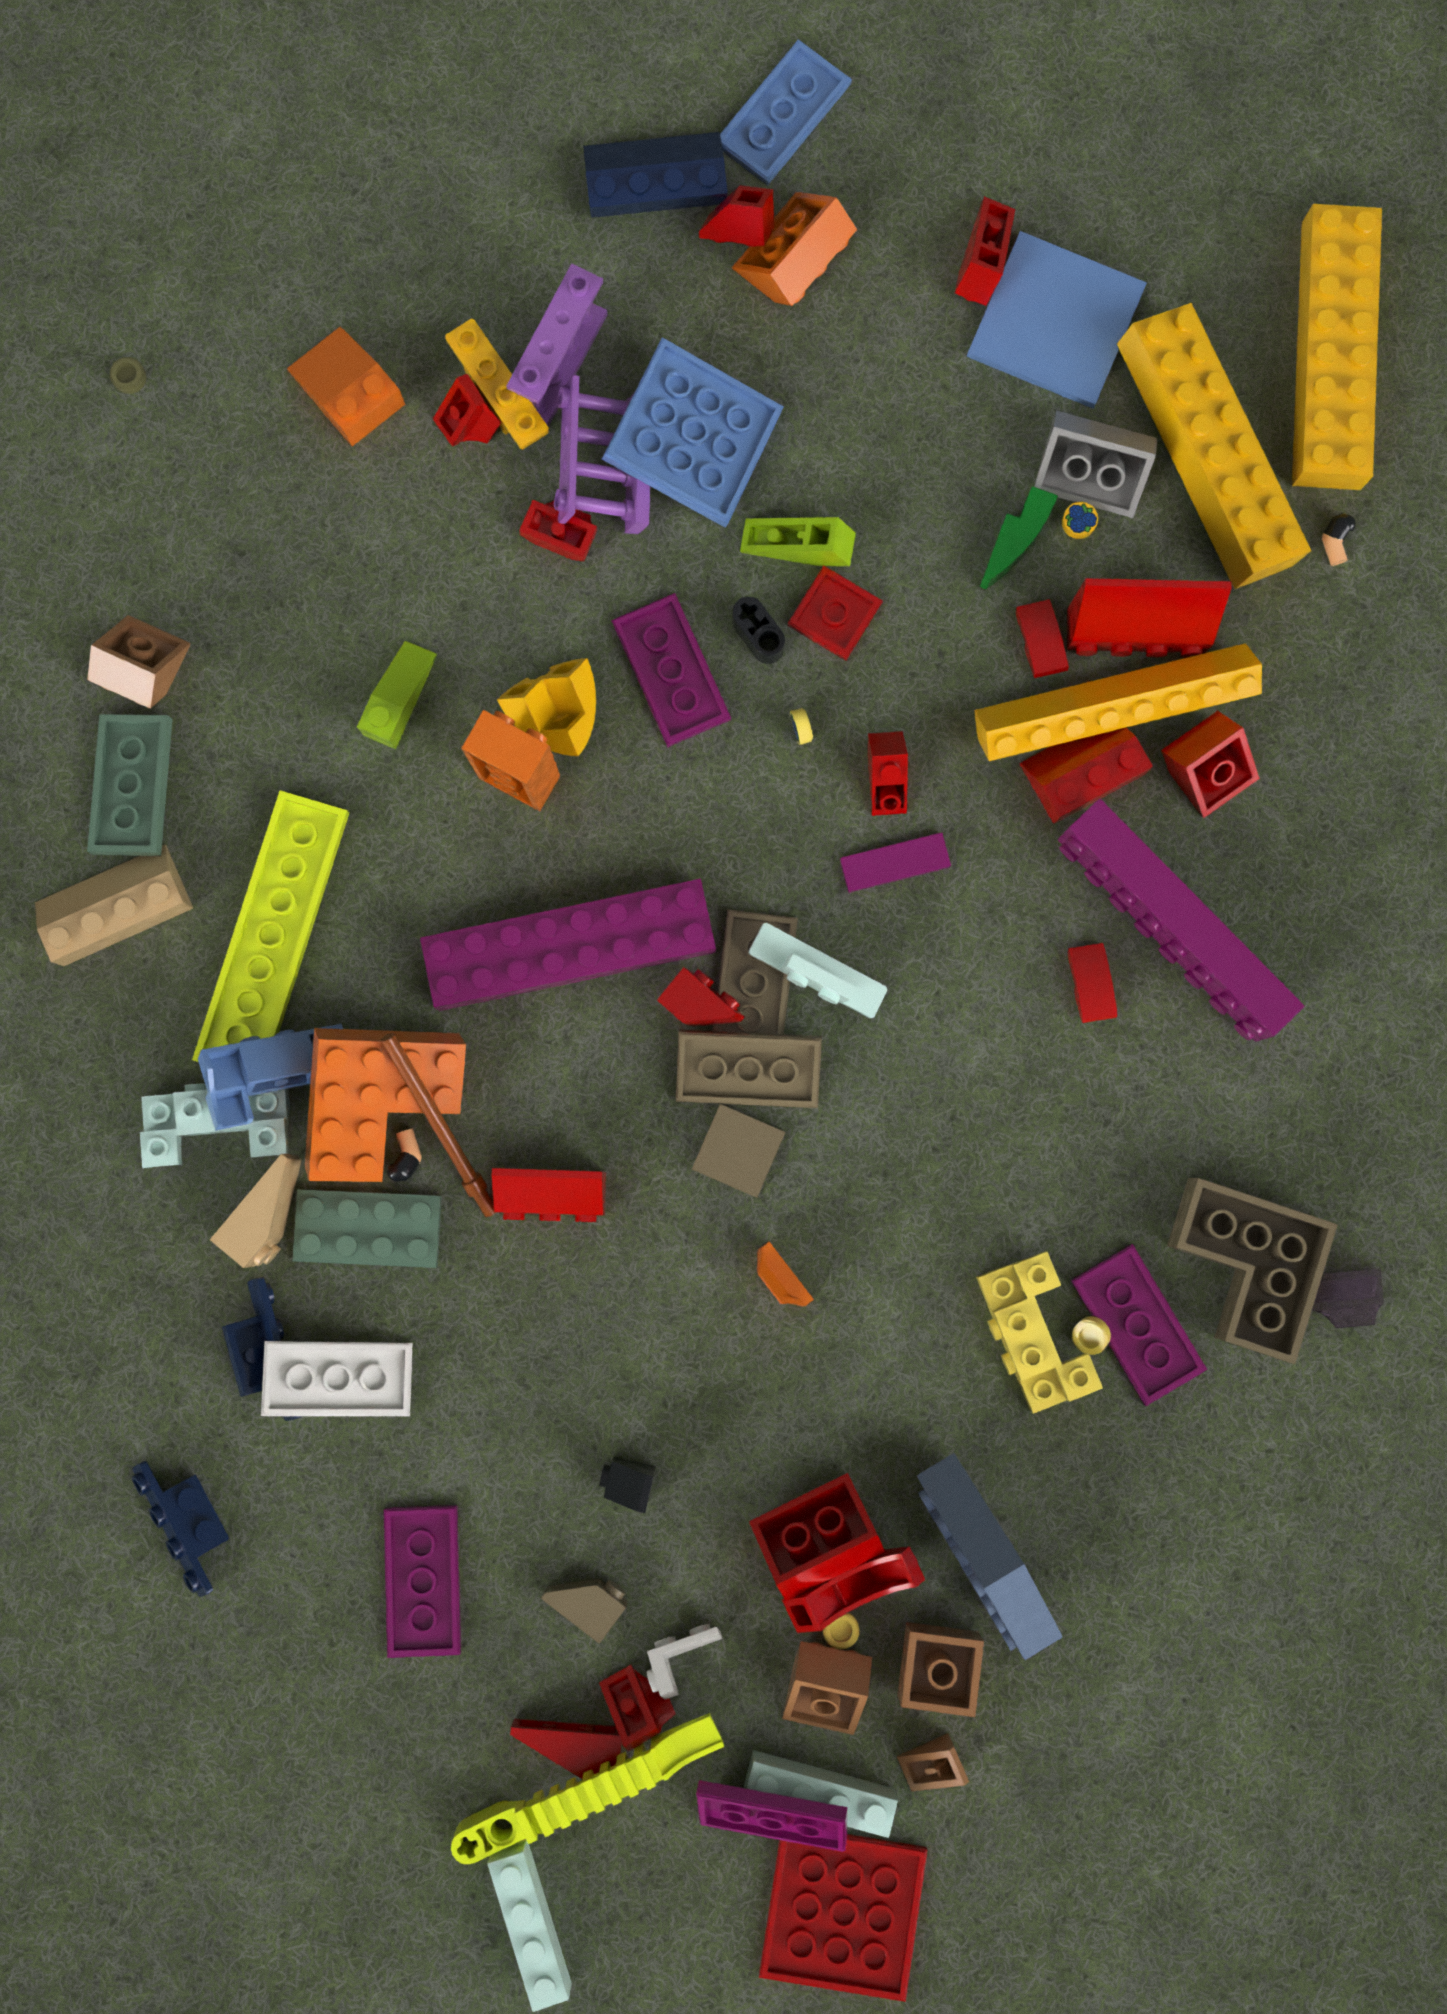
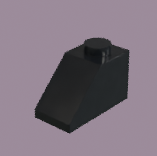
[599,1457,656,1513]

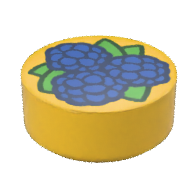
[1062,502,1098,539]

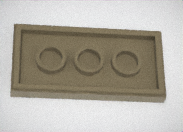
[712,909,798,1034]
[676,1029,822,1108]

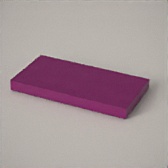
[611,593,731,748]
[1070,1244,1208,1406]
[384,1505,461,1658]
[696,1780,848,1852]

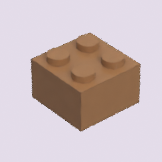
[897,1622,984,1717]

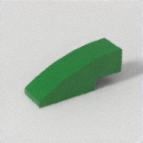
[980,486,1058,589]

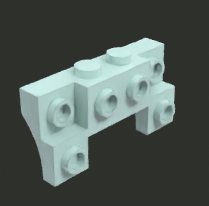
[140,1083,290,1168]

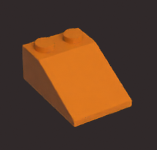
[287,326,405,446]

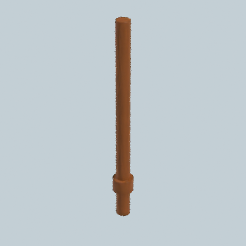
[381,1033,496,1217]

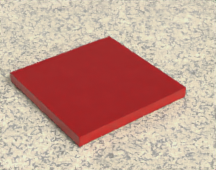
[759,1834,928,2002]

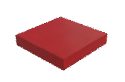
[787,565,883,661]

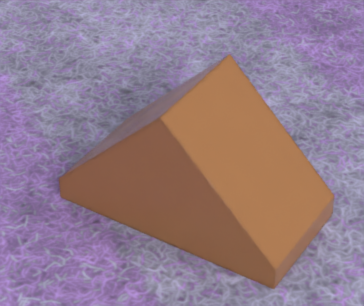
[897,1733,969,1792]

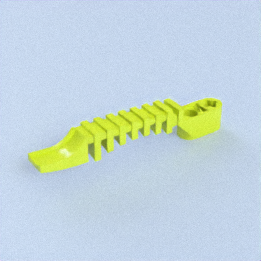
[451,1713,724,1865]

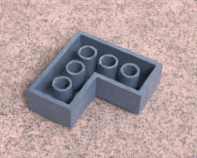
[917,1453,1063,1660]

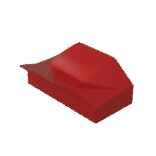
[433,374,502,447]
[519,500,598,562]
[599,1665,676,1752]

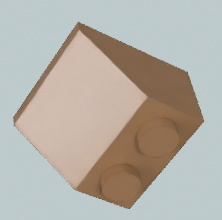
[87,615,191,709]
[782,1641,872,1735]

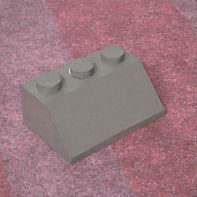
[1034,410,1157,518]

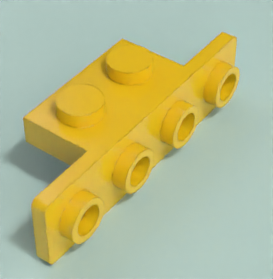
[445,319,549,450]

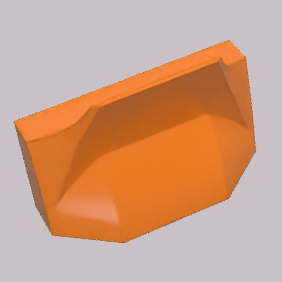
[757,1241,814,1307]

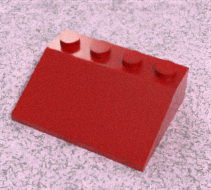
[1067,578,1232,658]

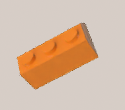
[732,192,857,306]

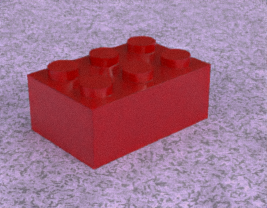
[749,1473,886,1601]

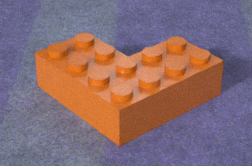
[305,1028,466,1182]

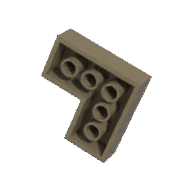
[1167,1178,1338,1364]

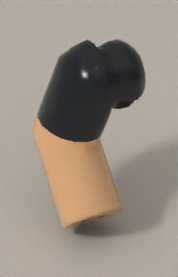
[1322,513,1356,566]
[387,1128,422,1182]

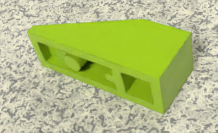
[740,517,856,566]
[357,641,437,749]

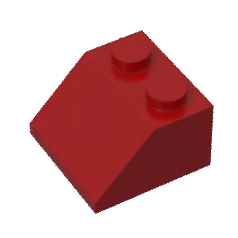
[1161,710,1260,818]

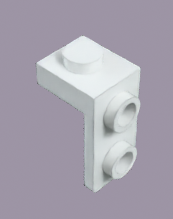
[646,1624,723,1700]

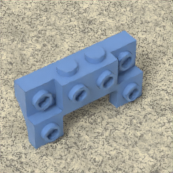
[198,1024,343,1131]

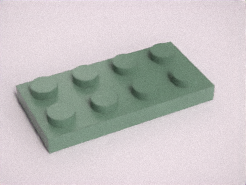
[87,714,173,856]
[292,1189,442,1268]

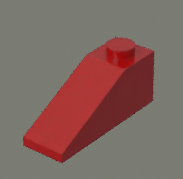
[955,196,1016,306]
[510,1718,622,1779]

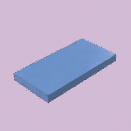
[720,39,852,185]

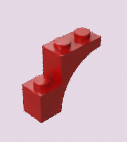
[782,1546,925,1633]

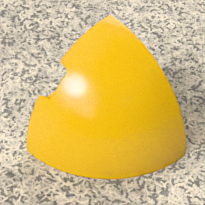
[497,658,596,756]

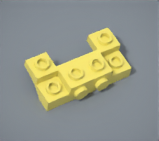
[976,1251,1103,1414]

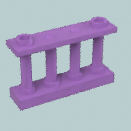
[506,263,608,427]
[554,375,650,534]

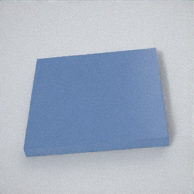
[967,231,1147,409]
[602,337,784,527]

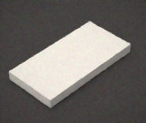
[261,1341,413,1416]

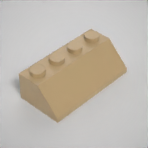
[35,845,193,966]

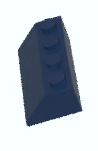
[583,132,728,218]

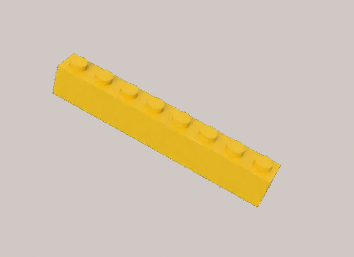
[974,643,1262,761]

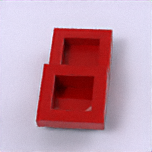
[1016,599,1069,679]
[1067,943,1118,1023]

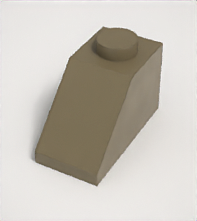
[541,1579,628,1644]

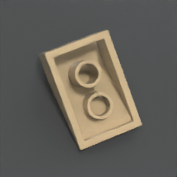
[210,1154,302,1268]

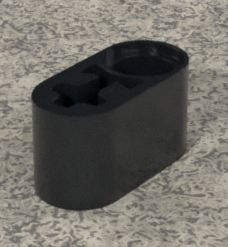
[732,597,785,664]

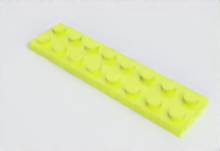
[192,790,349,1062]

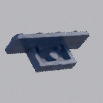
[222,1277,301,1421]
[132,1461,229,1597]

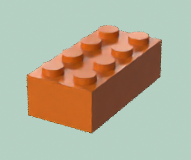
[461,710,560,812]

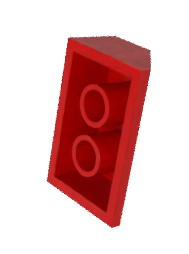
[1020,728,1153,824]
[492,1168,606,1222]

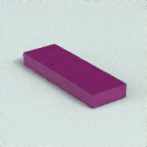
[839,832,951,893]

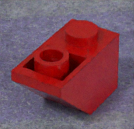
[699,185,775,247]
[868,731,908,816]
[657,967,745,1027]

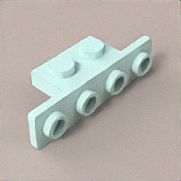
[748,923,887,1018]

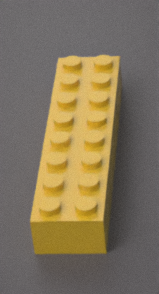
[1292,204,1382,490]
[1117,303,1311,590]

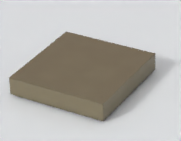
[692,1104,785,1198]

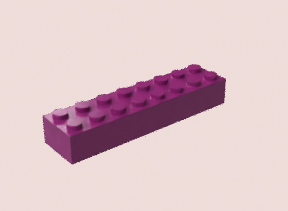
[1057,798,1305,1042]
[420,879,716,1011]

